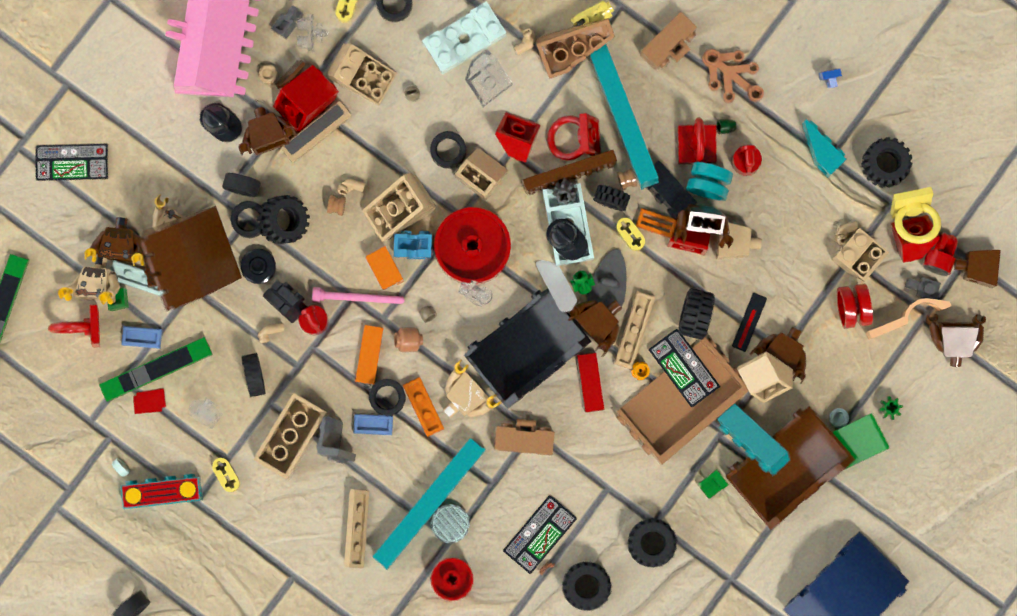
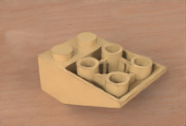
[326,43,397,106]

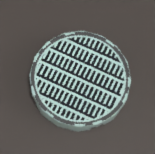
[431,505,470,543]

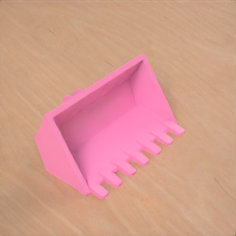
[165,0,260,97]

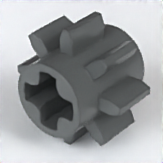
[553,179,578,205]

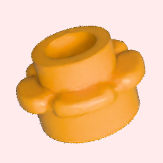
[631,362,650,380]

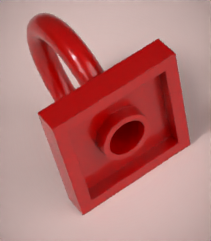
[547,113,601,161]
[678,117,717,164]
[48,305,100,348]

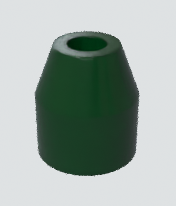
[717,119,737,134]

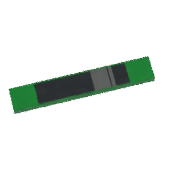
[0,254,29,342]
[99,337,213,402]

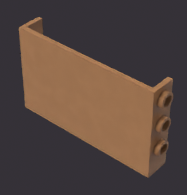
[616,337,748,465]

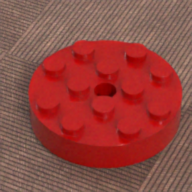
[434,207,511,285]

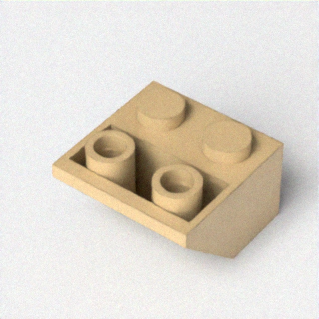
[455,148,508,201]
[832,228,889,282]
[738,352,793,403]

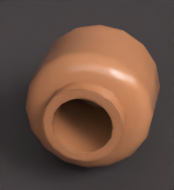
[394,327,423,352]

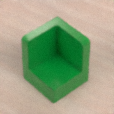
[697,470,729,499]

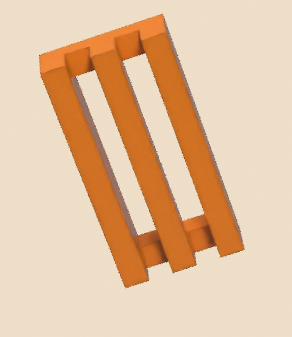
[636,208,677,238]

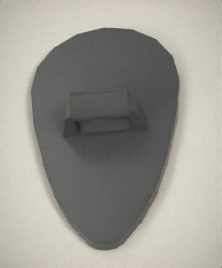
[587,249,627,307]

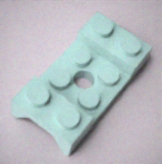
[422,1,506,75]
[543,183,594,266]

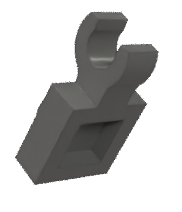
[271,5,304,39]
[905,277,941,299]

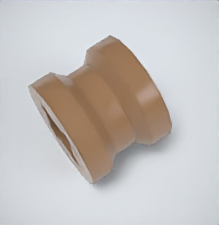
[617,168,637,190]
[327,195,346,216]

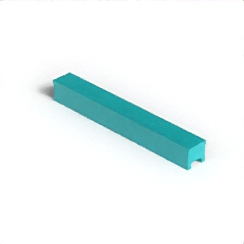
[589,44,659,190]
[372,438,486,570]

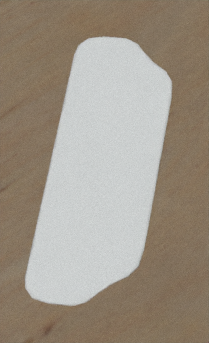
[536,260,577,312]

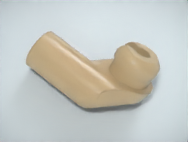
[513,28,535,55]
[337,179,366,196]
[835,221,858,245]
[258,322,284,344]

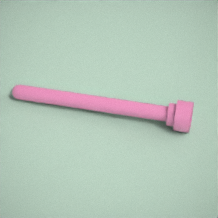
[312,287,405,304]

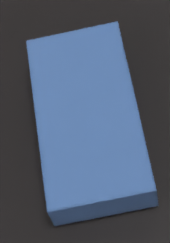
[121,326,163,349]
[354,414,393,435]

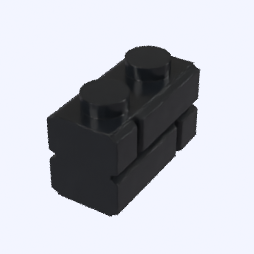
[263,280,307,323]

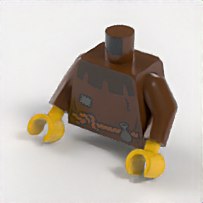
[84,217,144,266]

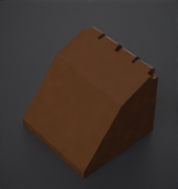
[139,205,242,311]

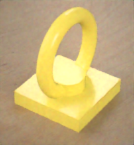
[890,187,941,244]

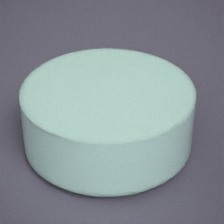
[829,408,849,428]
[112,458,130,477]

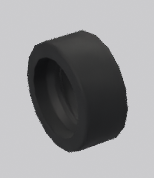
[376,0,412,22]
[430,131,466,169]
[222,173,261,197]
[230,201,262,238]
[369,379,406,416]
[112,591,150,616]

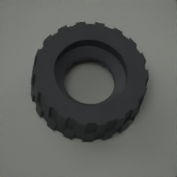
[242,353,266,397]

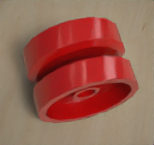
[837,283,873,329]
[431,558,474,601]

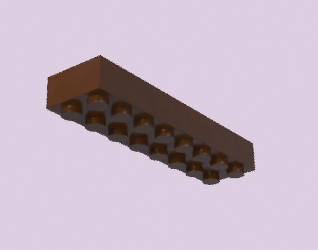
[522,150,617,195]

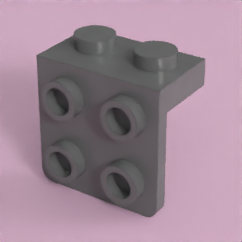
[317,416,356,464]

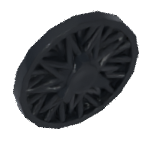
[240,249,276,284]

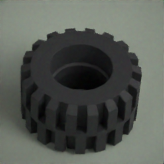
[861,137,913,188]
[257,195,310,244]
[678,288,715,340]
[627,518,677,567]
[562,562,612,611]

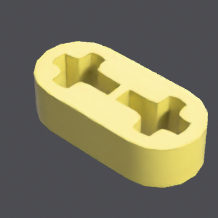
[336,0,358,23]
[616,218,645,251]
[212,458,240,492]

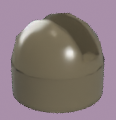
[405,86,420,102]
[420,306,437,323]

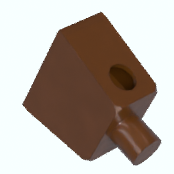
[954,250,1001,288]

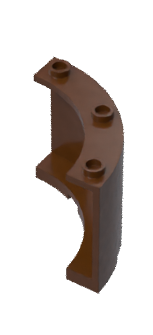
[725,406,855,530]

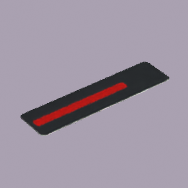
[732,293,767,352]

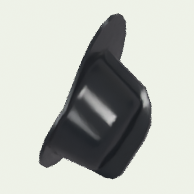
[200,103,242,142]
[546,219,588,260]

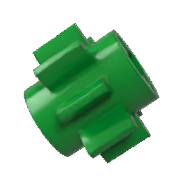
[570,271,595,294]
[878,396,903,420]

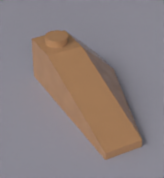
[536,18,615,79]

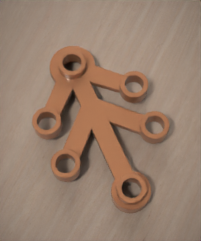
[702,49,764,103]

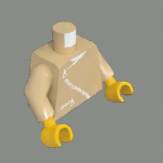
[443,359,501,418]

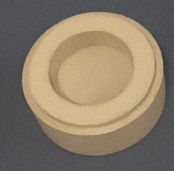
[259,65,278,85]

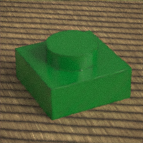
[107,288,129,311]

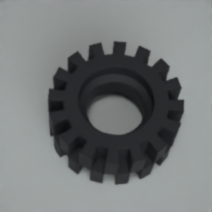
[593,185,630,211]

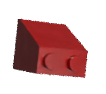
[273,65,339,133]

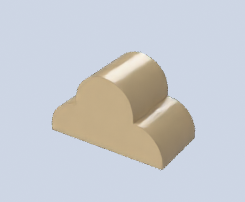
[362,172,437,242]

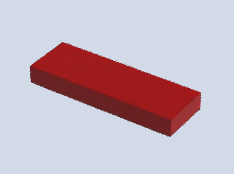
[577,353,605,413]

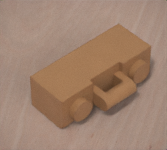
[640,12,697,70]
[495,419,555,456]

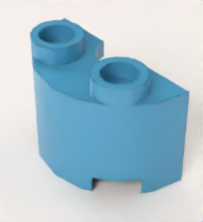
[394,231,432,260]

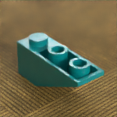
[802,119,847,178]

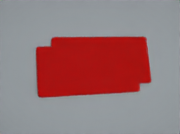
[133,388,166,414]

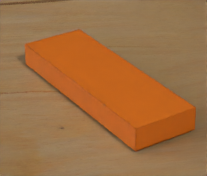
[355,325,384,385]
[403,377,444,437]

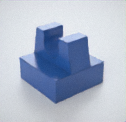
[819,69,842,88]

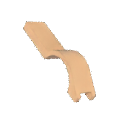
[866,298,951,340]

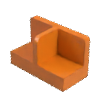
[366,246,404,290]

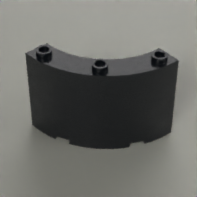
[464,288,592,409]

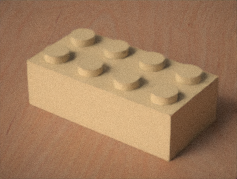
[253,393,328,480]

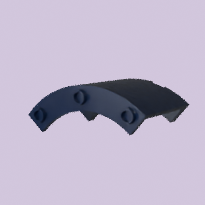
[783,531,909,616]

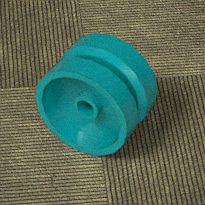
[686,162,733,201]

